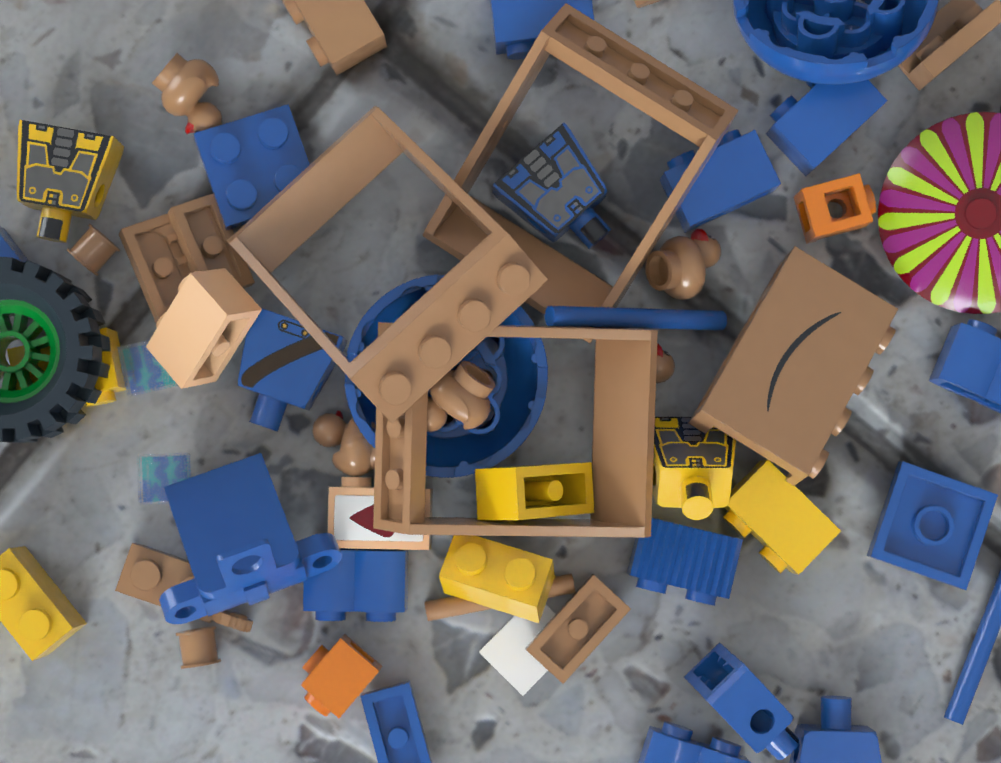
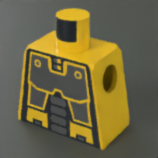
[16,120,124,243]
[652,417,736,520]

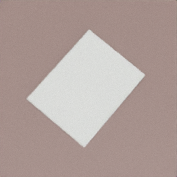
[479,605,556,696]

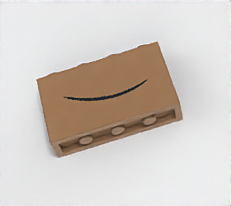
[688,246,898,486]

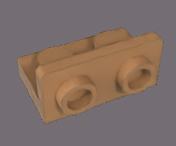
[898,0,1001,91]

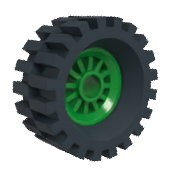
[0,257,111,443]

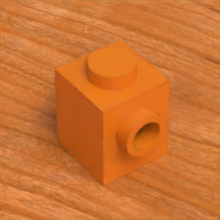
[301,634,382,718]

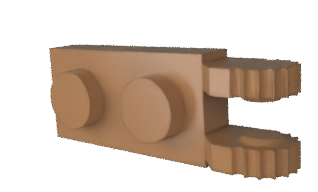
[115,543,253,632]

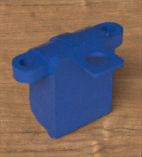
[159,453,342,624]

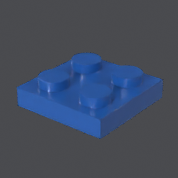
[193,104,310,231]
[867,461,998,590]

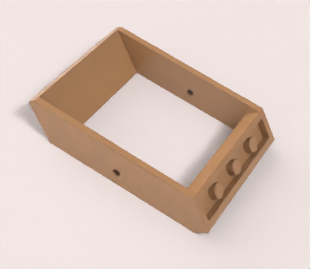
[423,3,739,343]
[227,106,548,424]
[373,322,658,538]

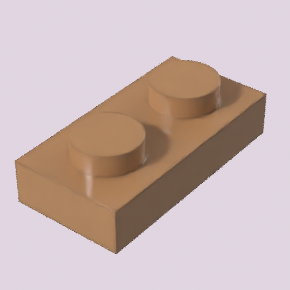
[525,574,631,684]

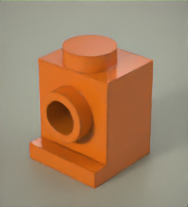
[793,173,876,244]

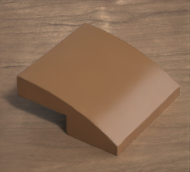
[118,194,255,323]

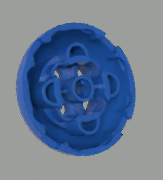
[732,0,939,85]
[344,274,548,478]

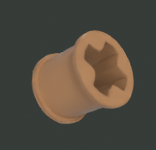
[66,224,120,276]
[176,626,221,669]

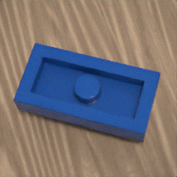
[360,680,432,763]

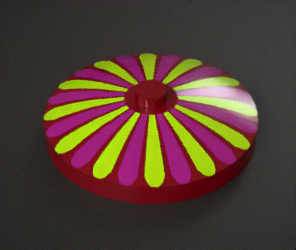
[878,112,1001,314]

